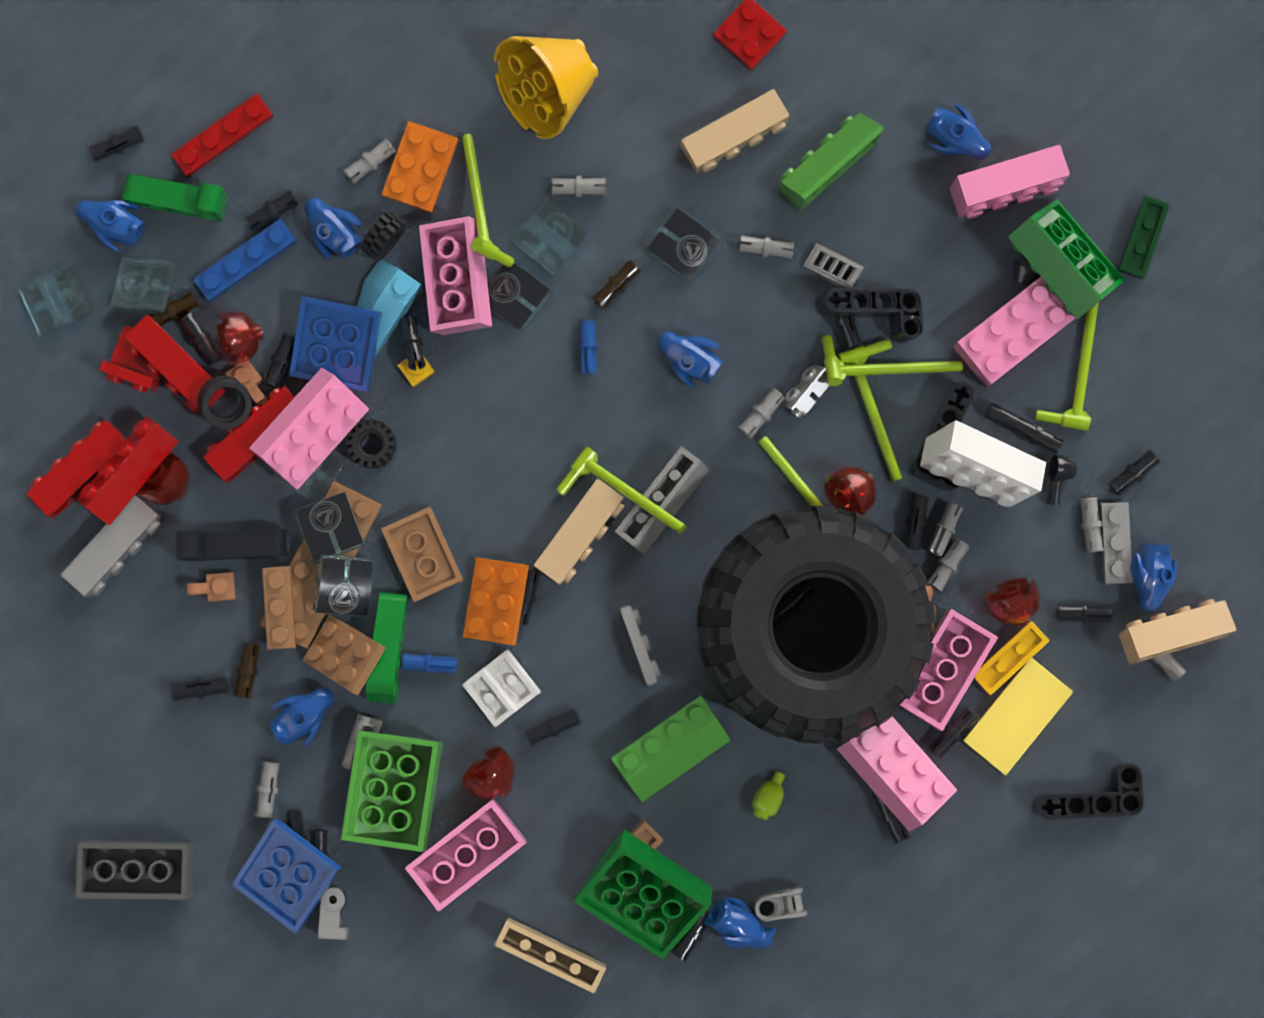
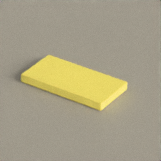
[962,658,1073,776]

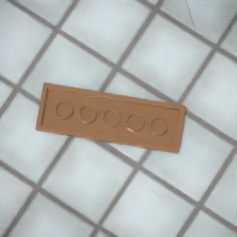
[259,481,383,649]

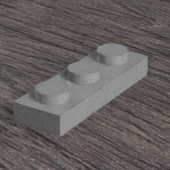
[1099,502,1133,584]
[620,605,660,686]

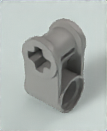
[752,887,807,921]

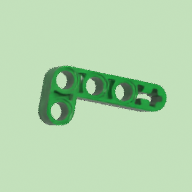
[121,174,228,221]
[366,592,408,705]

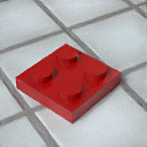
[713,0,788,71]

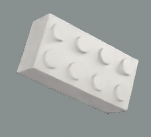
[920,420,1046,507]

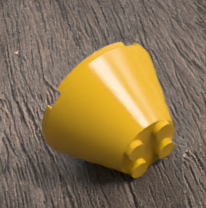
[494,36,598,139]

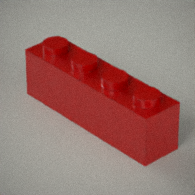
[124,314,227,414]
[203,386,295,484]
[77,416,179,526]
[26,420,127,519]

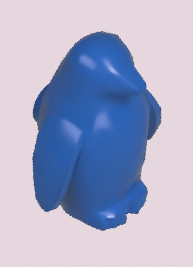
[926,103,991,160]
[304,197,363,259]
[75,200,145,252]
[657,331,724,387]
[1130,544,1177,614]
[269,687,335,747]
[704,897,776,949]

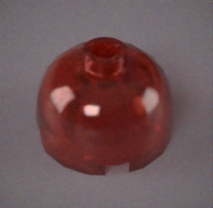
[216,311,263,366]
[137,451,190,506]
[824,466,876,516]
[984,577,1041,627]
[462,745,515,800]

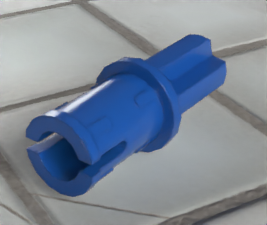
[578,320,599,375]
[402,653,457,675]

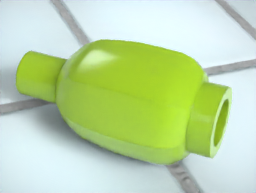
[752,771,785,821]

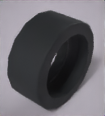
[197,375,252,430]

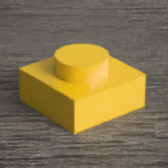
[398,356,435,388]

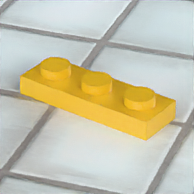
[974,621,1050,695]

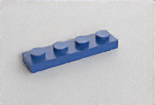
[193,219,297,302]

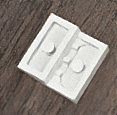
[462,649,541,727]

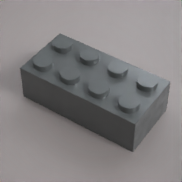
[76,841,194,900]

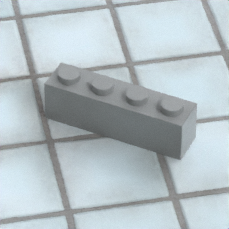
[615,446,710,555]
[61,494,163,598]

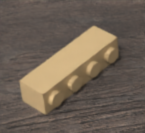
[681,89,790,173]
[533,478,625,586]
[1118,599,1237,665]
[494,917,606,993]

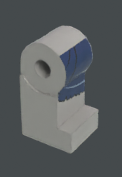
[318,887,349,940]

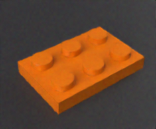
[381,121,459,214]
[463,557,529,646]

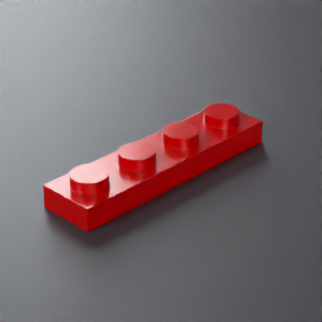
[171,93,274,178]

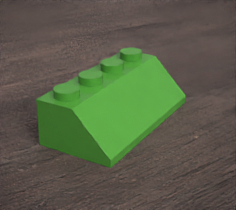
[779,113,884,211]
[611,696,731,802]

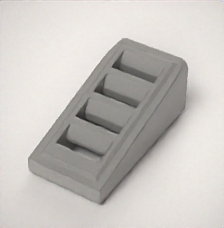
[803,243,864,288]

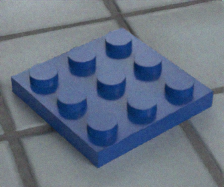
[289,296,382,392]
[232,818,341,934]

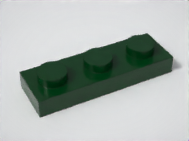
[1118,195,1170,280]

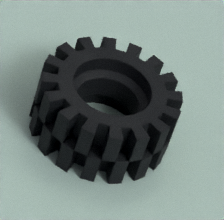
[359,211,407,262]
[346,419,397,469]

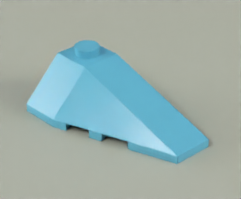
[356,260,423,357]

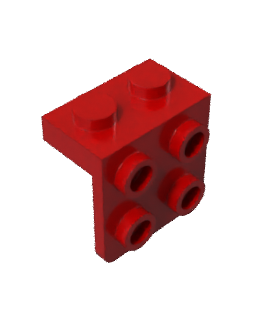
[99,326,163,394]

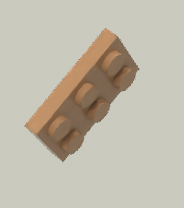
[381,507,464,603]
[302,614,386,695]

